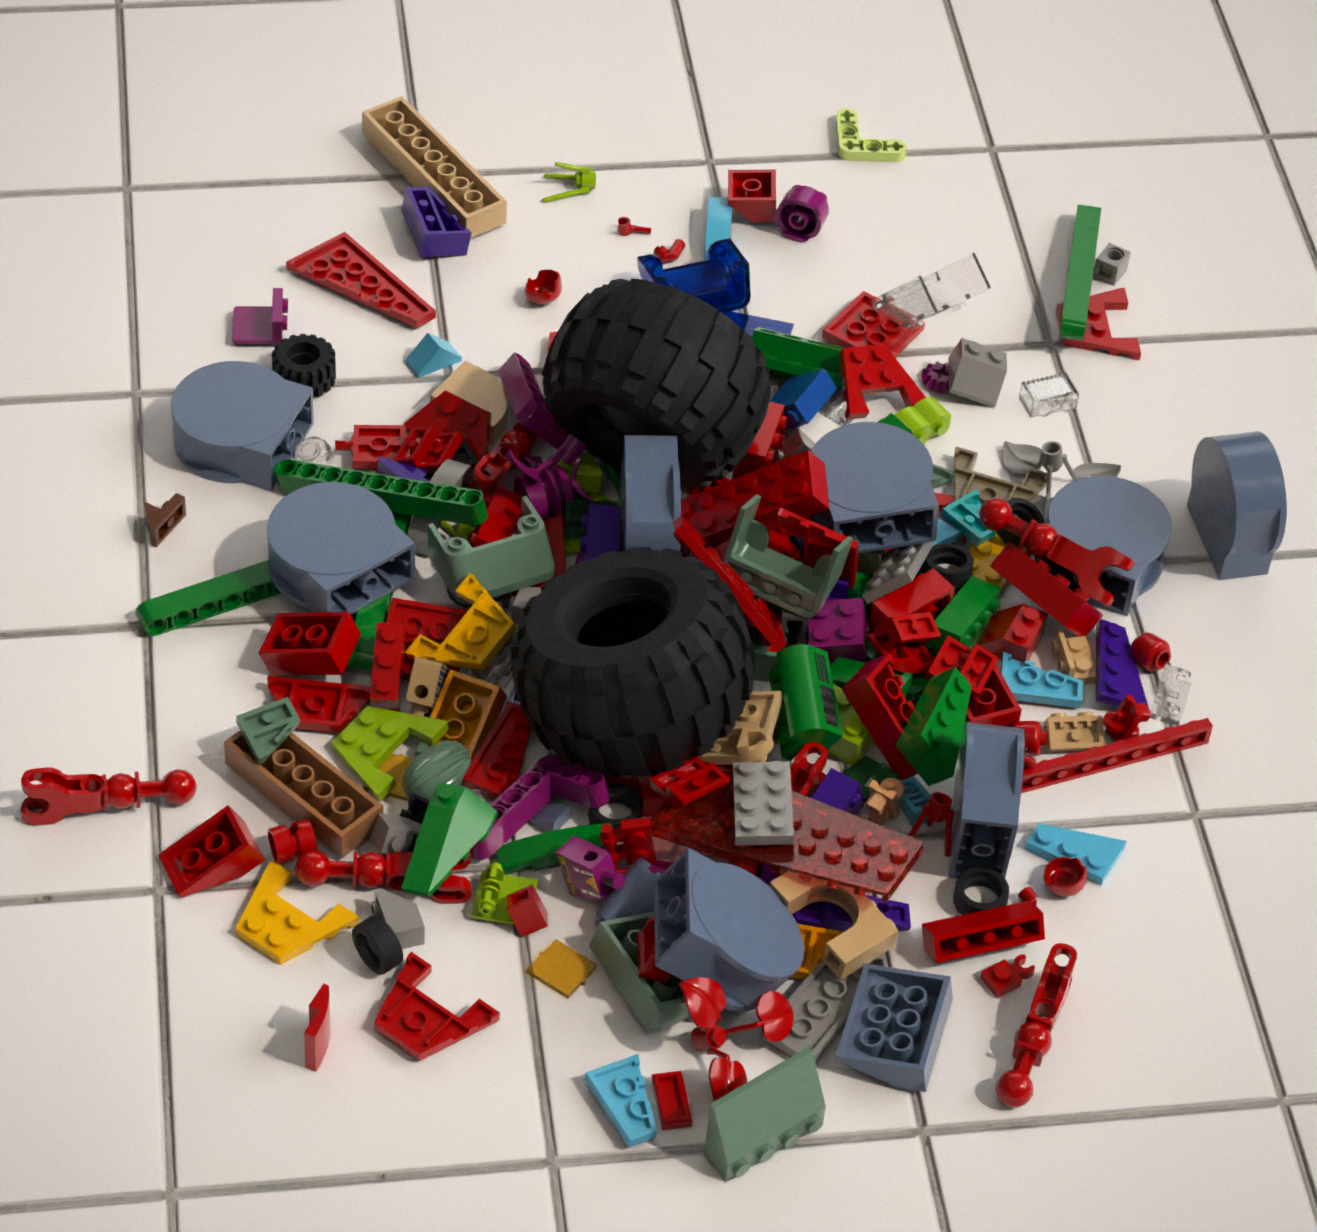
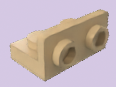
[1051,629,1096,685]
[1043,712,1105,752]

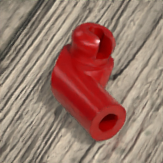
[653,239,685,263]

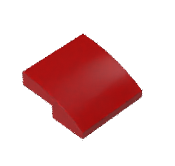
[393,426,463,474]
[867,633,935,674]
[924,635,999,697]
[650,756,730,806]
[304,983,330,1072]

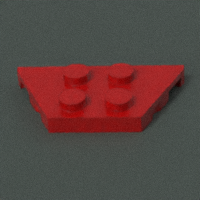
[404,390,491,461]
[267,676,371,733]

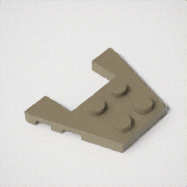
[954,446,1047,515]

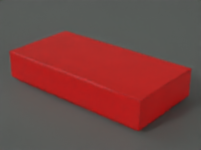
[651,1071,692,1130]

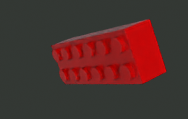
[680,450,829,557]

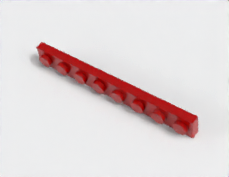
[1021,718,1213,793]

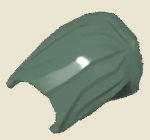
[402,740,471,800]

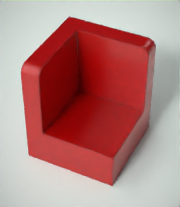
[506,884,548,936]

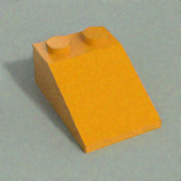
[420,670,507,761]

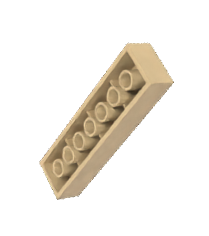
[362,96,507,239]

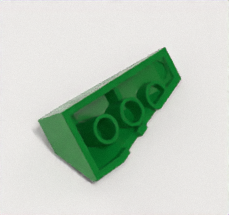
[401,782,498,897]

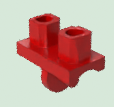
[1102,695,1151,742]

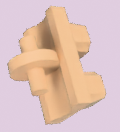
[865,778,904,827]

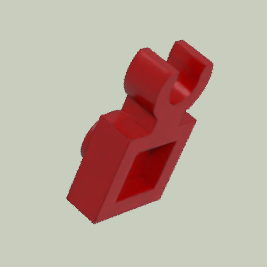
[980,954,1035,998]

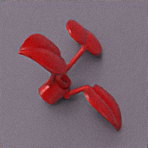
[679,977,794,1101]

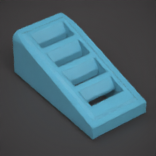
[898,776,931,827]

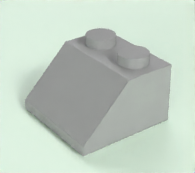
[948,338,1007,408]

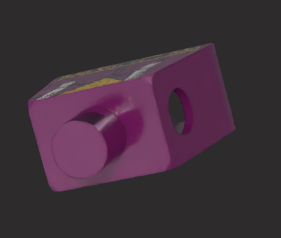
[556,836,625,901]

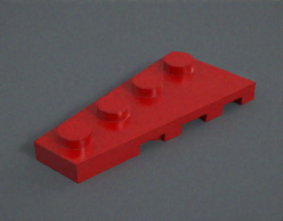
[461,701,531,800]

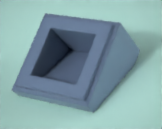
[530,802,571,832]

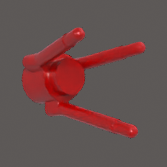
[901,792,955,857]

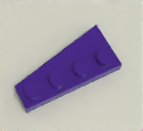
[1096,619,1149,708]

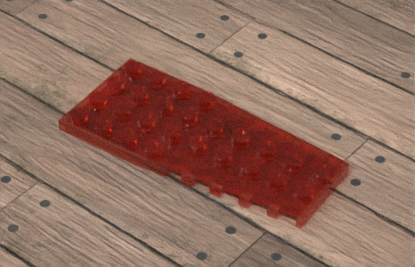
[650,762,923,902]

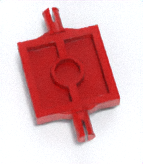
[335,425,407,469]

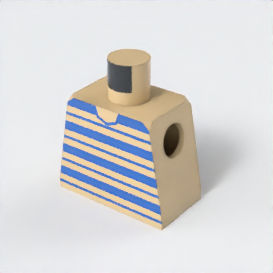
[406,657,450,717]

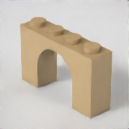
[769,850,898,980]

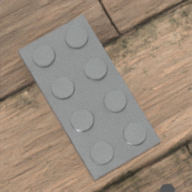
[862,541,934,604]
[733,761,794,846]
[760,960,861,1061]

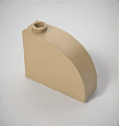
[430,361,508,445]

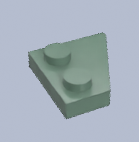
[236,697,300,765]

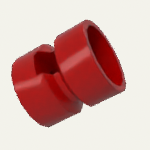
[267,819,317,864]

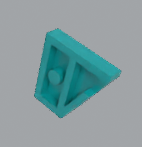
[940,489,997,547]

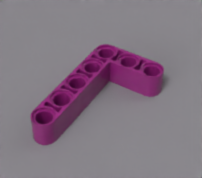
[498,352,569,450]
[470,755,610,860]

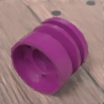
[513,465,575,521]

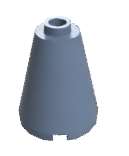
[595,858,661,927]

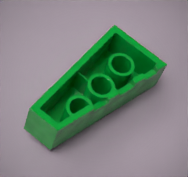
[926,576,1001,657]
[895,667,972,786]

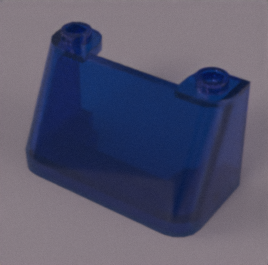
[637,238,751,313]

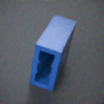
[769,368,837,430]

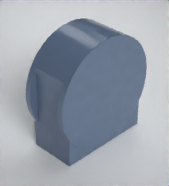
[171,361,314,491]
[810,422,939,554]
[1187,431,1287,580]
[620,435,681,551]
[1033,476,1172,616]
[267,482,415,615]
[948,722,1025,878]
[654,848,804,1012]

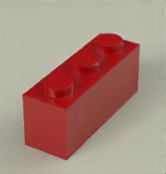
[370,622,407,712]

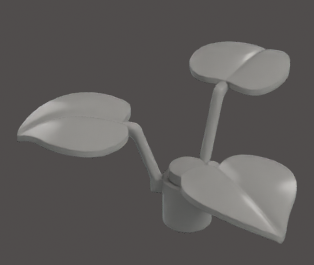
[1002,441,1121,524]

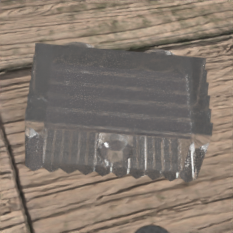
[1019,372,1080,418]

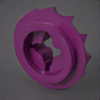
[921,361,949,393]

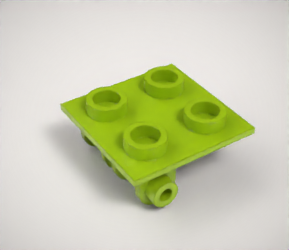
[471,862,538,925]

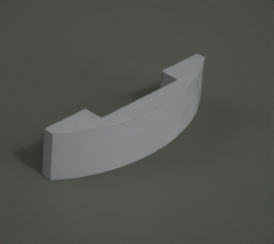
[407,459,471,557]

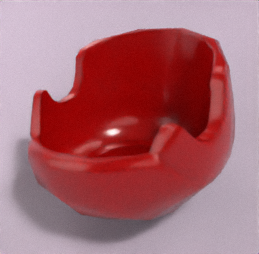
[524,269,562,305]
[1043,857,1087,897]

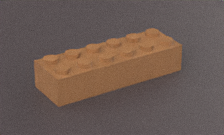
[224,731,383,858]

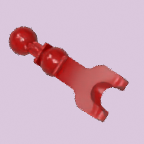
[467,422,538,501]
[979,498,1135,606]
[727,742,828,879]
[21,767,197,825]
[295,850,472,904]
[995,943,1077,1108]

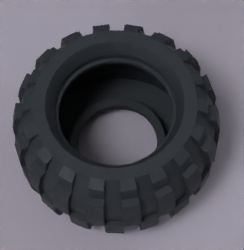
[542,278,771,490]
[510,547,754,778]

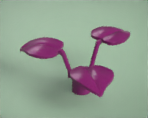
[504,434,613,506]

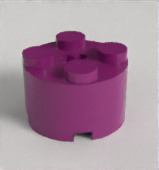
[775,185,829,242]

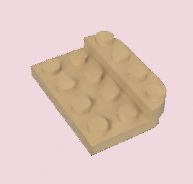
[697,691,783,765]

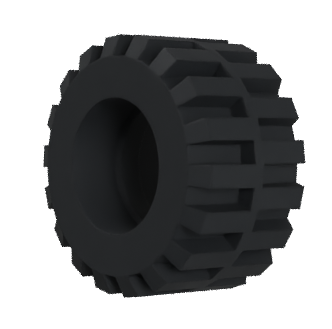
[272,334,336,397]

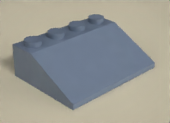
[835,963,953,1092]

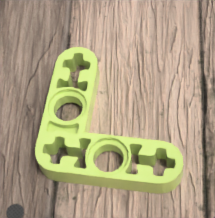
[836,108,907,162]

